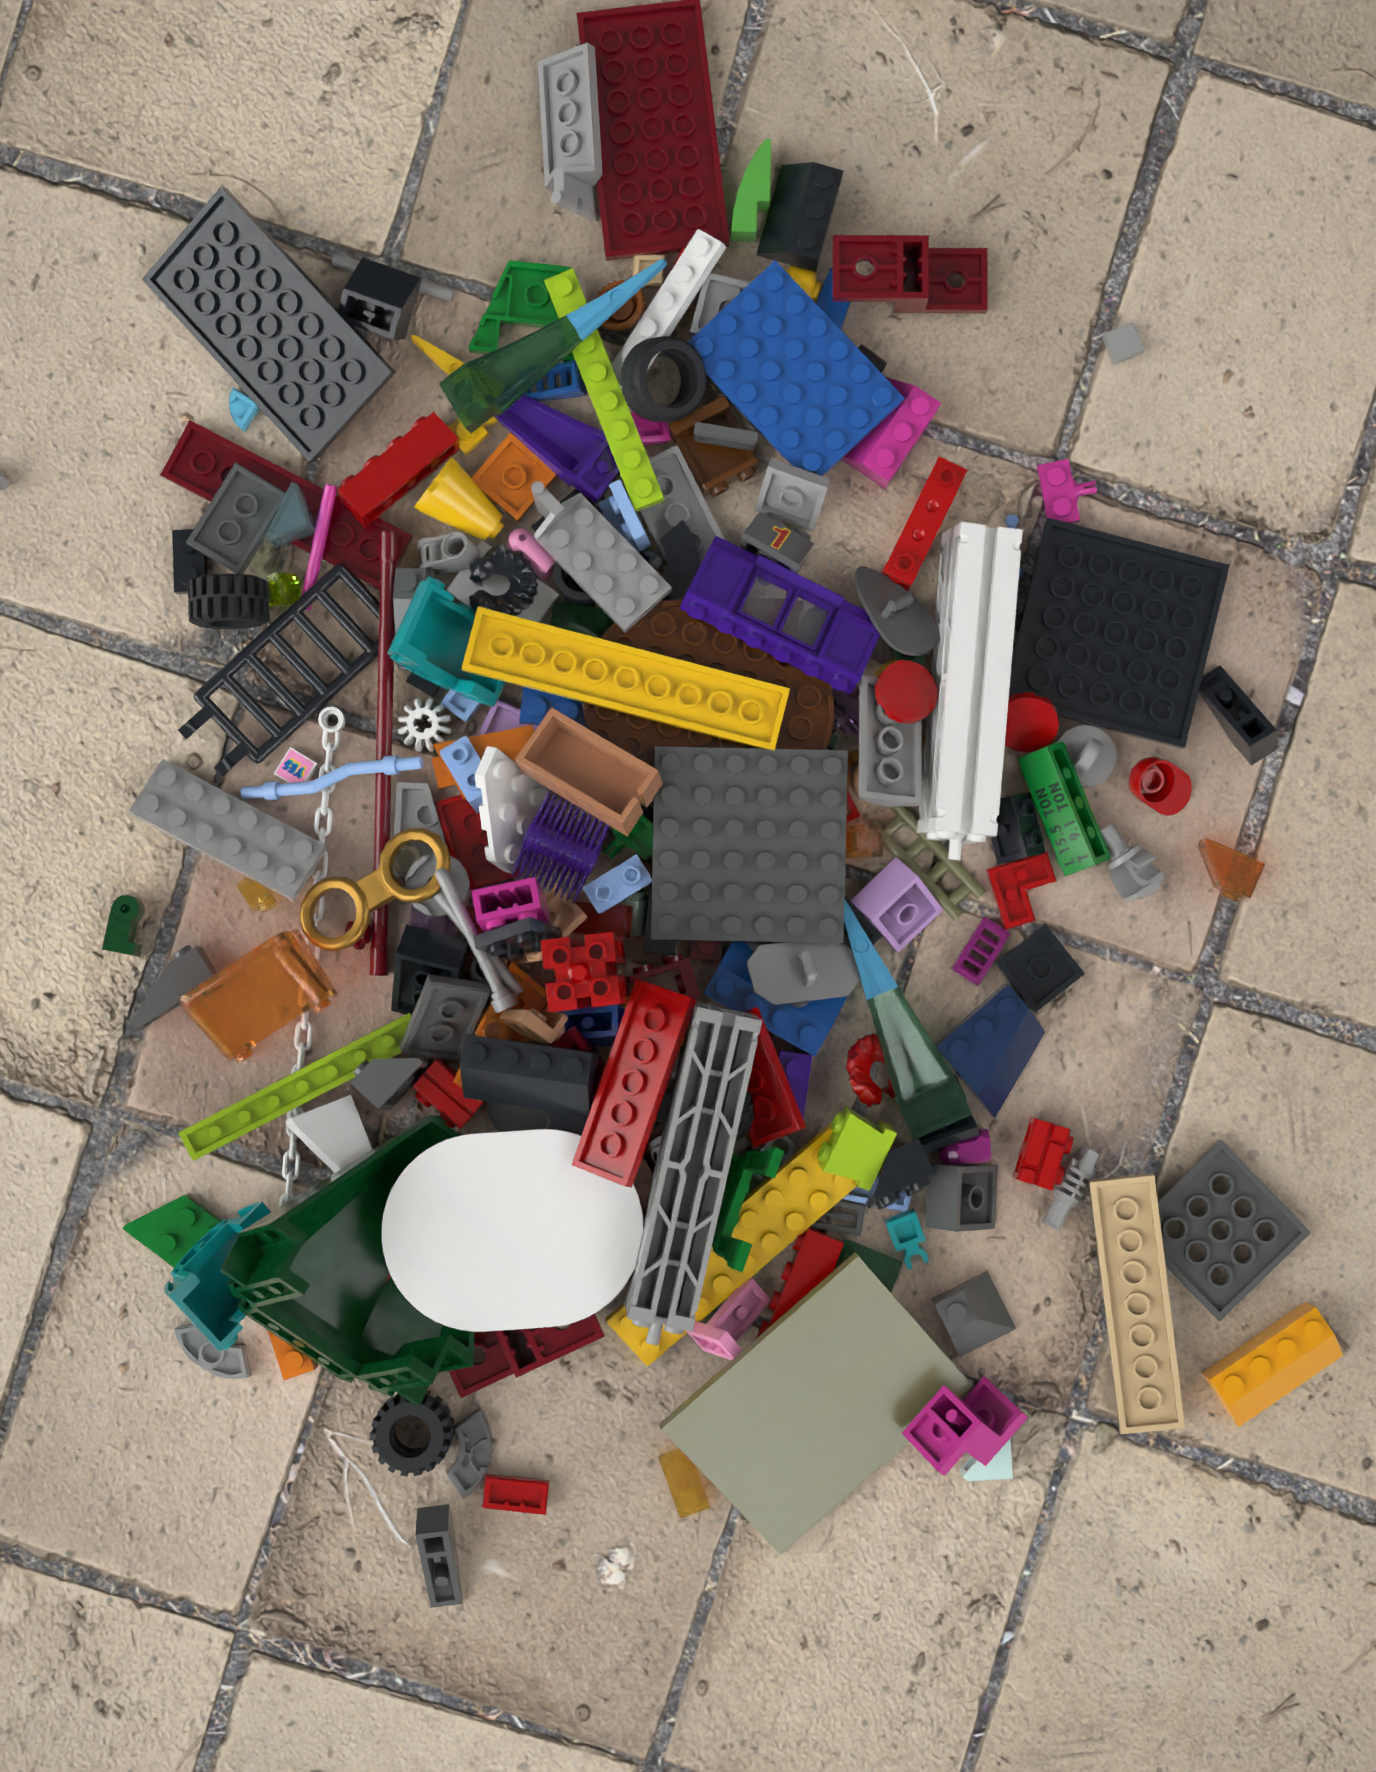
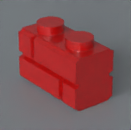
[412,1058,485,1129]
[1012,1117,1074,1191]

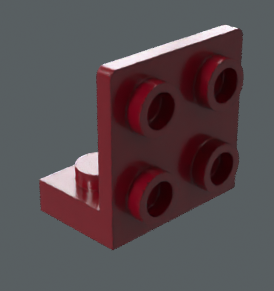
[627,954,701,998]

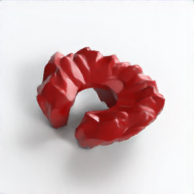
[846,1033,915,1107]

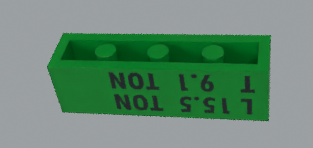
[1017,741,1111,876]

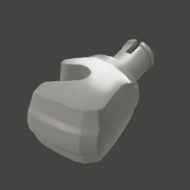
[1100,823,1164,902]

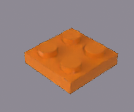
[471,433,558,522]

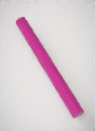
[301,484,338,610]

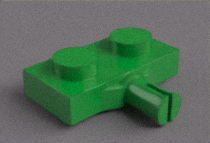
[602,814,653,862]

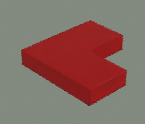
[986,851,1057,930]

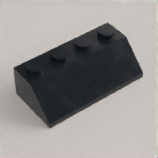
[460,1033,600,1116]

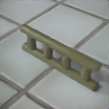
[868,806,986,921]

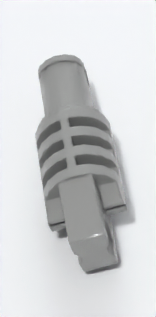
[1042,1146,1100,1231]

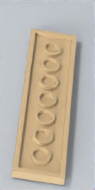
[1089,1173,1185,1434]

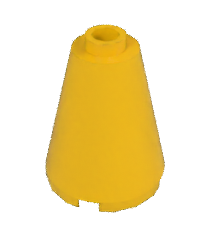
[414,457,504,541]

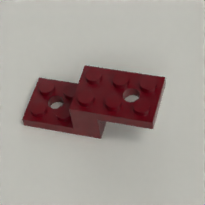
[832,235,988,314]
[449,1313,605,1398]

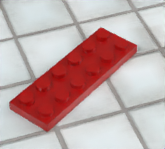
[572,979,697,1188]

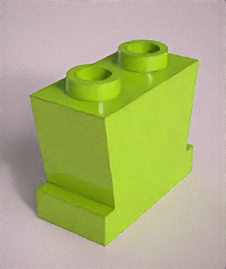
[817,1106,897,1191]

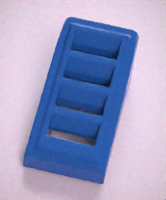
[518,360,587,402]

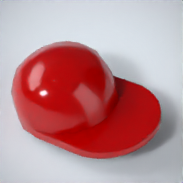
[1128,756,1192,816]

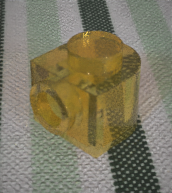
[235,877,278,913]

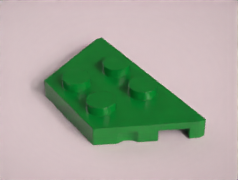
[122,1194,222,1268]

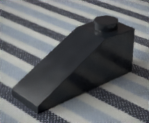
[1199,665,1278,766]

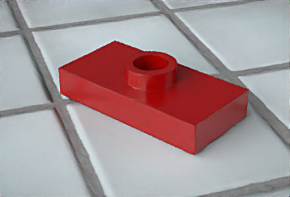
[482,1474,550,1515]

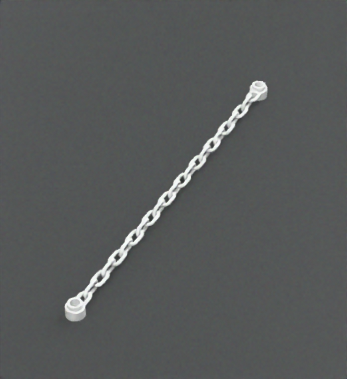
[279,707,345,1207]

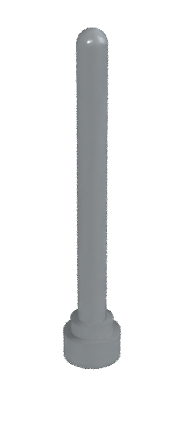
[435,868,519,1014]

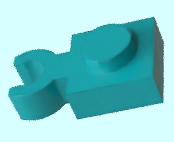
[884,1208,929,1270]

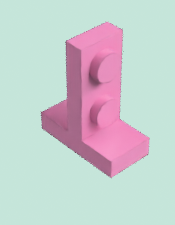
[687,1278,771,1360]

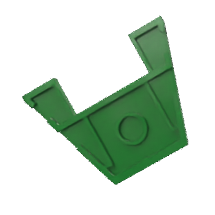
[469,260,575,362]
[712,1146,784,1272]

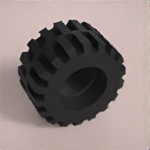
[188,574,270,629]
[370,1390,454,1477]

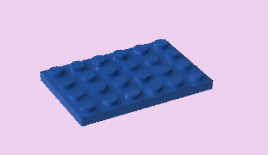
[688,260,905,476]

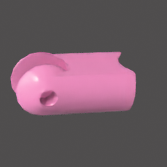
[507,528,555,581]

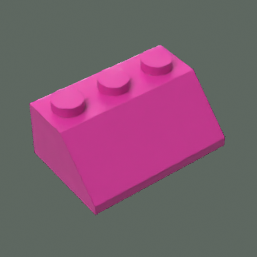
[841,377,941,489]

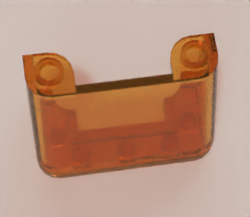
[178,929,338,1064]

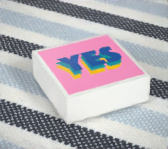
[274,747,319,783]

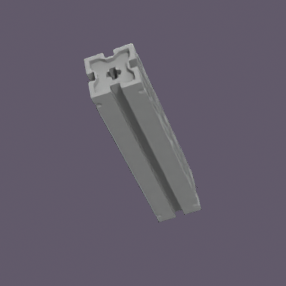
[624,1002,762,1345]

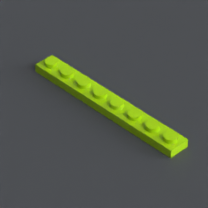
[544,268,665,513]
[178,1013,411,1161]

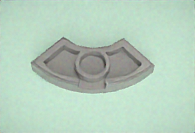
[174,1323,252,1379]

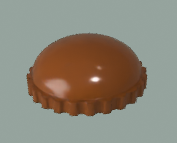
[594,280,646,332]

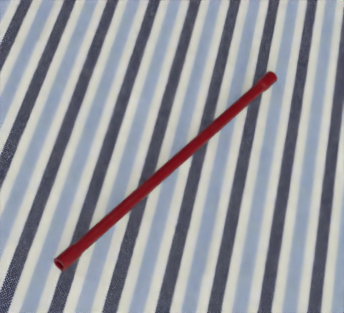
[369,531,399,976]

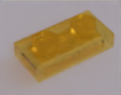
[658,1448,710,1519]

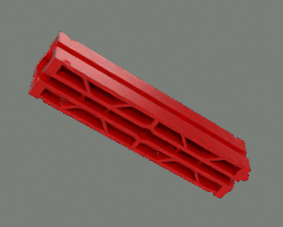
[540,932,630,1012]

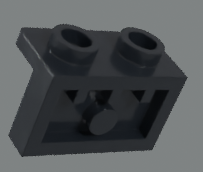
[991,792,1045,865]

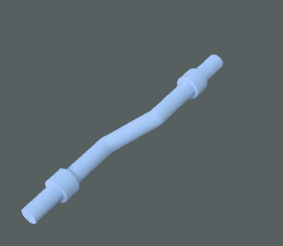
[240,755,424,801]

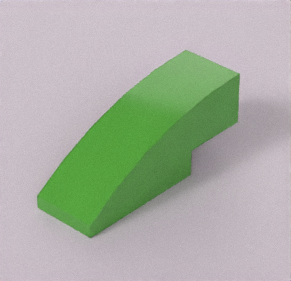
[731,139,771,242]

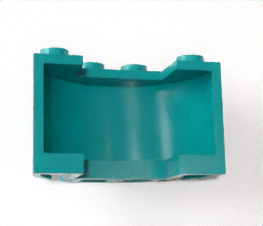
[387,577,505,707]
[164,1202,271,1352]

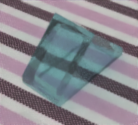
[264,482,316,547]

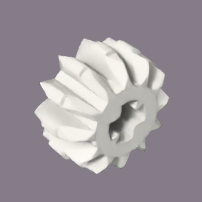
[398,698,451,752]

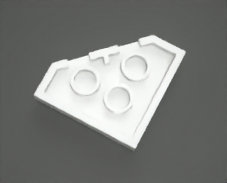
[475,746,549,874]

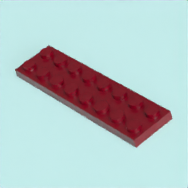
[160,420,413,590]

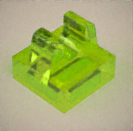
[267,572,301,608]

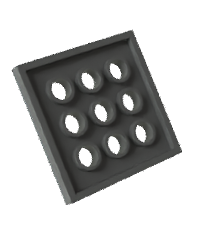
[1157,1139,1311,1321]

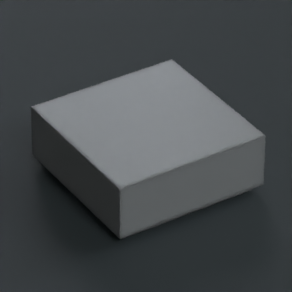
[1102,322,1145,365]

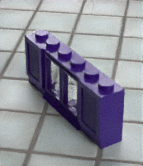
[679,535,880,694]

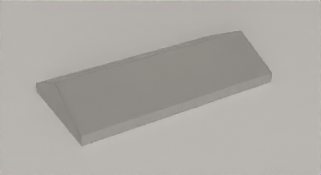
[859,675,922,807]

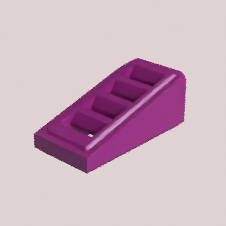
[950,916,1011,986]

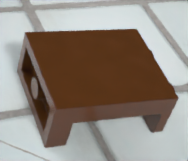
[669,395,760,497]

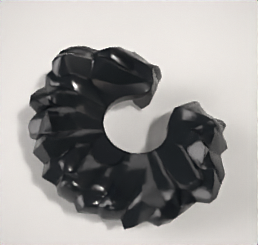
[469,544,538,616]

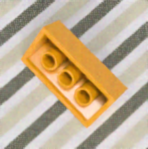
[1201,1302,1343,1427]

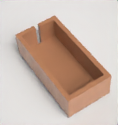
[515,707,663,836]

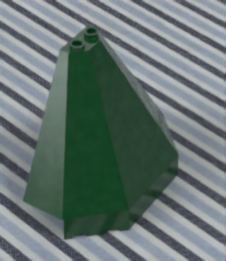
[220,1114,474,1406]

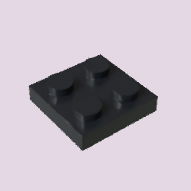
[473,917,563,961]
[995,924,1085,1013]

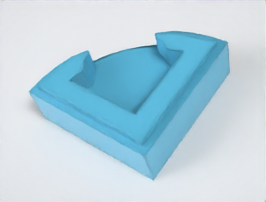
[229,387,260,432]

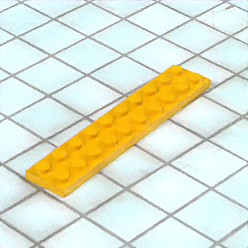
[461,607,790,750]
[605,1122,857,1367]

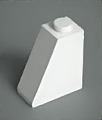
[285,1095,372,1173]

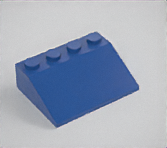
[703,941,848,1057]

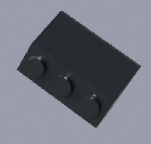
[756,162,844,272]

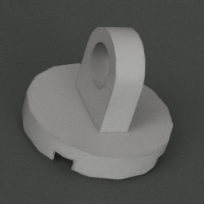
[1056,725,1117,788]

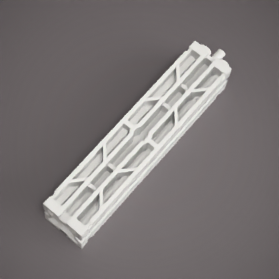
[917,522,1023,861]

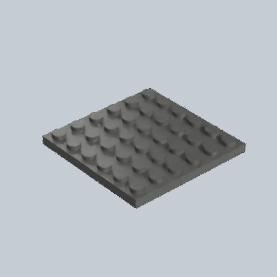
[651,746,848,943]

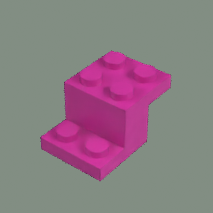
[902,1376,1028,1476]

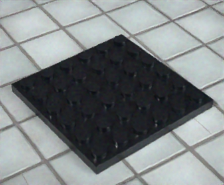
[1009,518,1230,749]

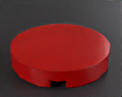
[875,660,938,724]
[1005,692,1059,753]

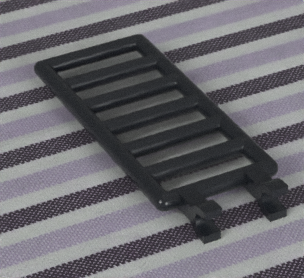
[178,563,380,777]

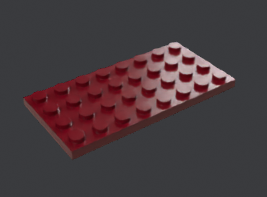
[576,0,730,261]

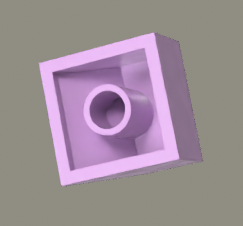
[850,857,944,953]

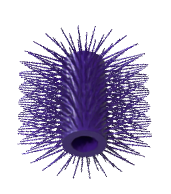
[511,790,610,903]

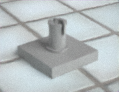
[754,458,831,532]

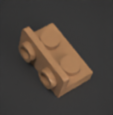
[499,1007,568,1044]

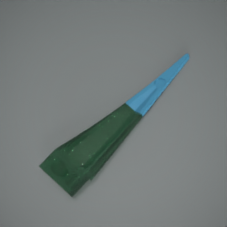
[439,259,667,433]
[844,898,972,1140]

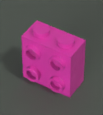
[471,877,551,932]

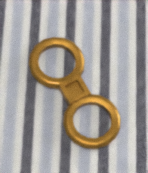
[299,828,451,951]

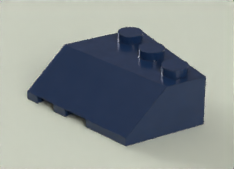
[932,984,1045,1118]

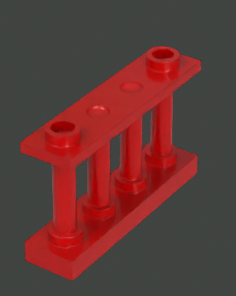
[882,456,968,592]

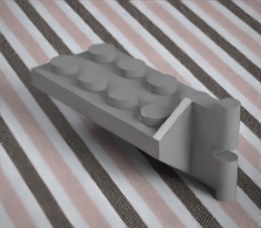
[538,43,603,221]
[531,481,672,633]

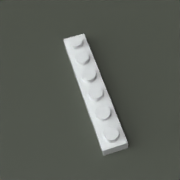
[612,229,726,403]

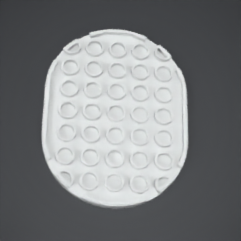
[382,1129,643,1332]

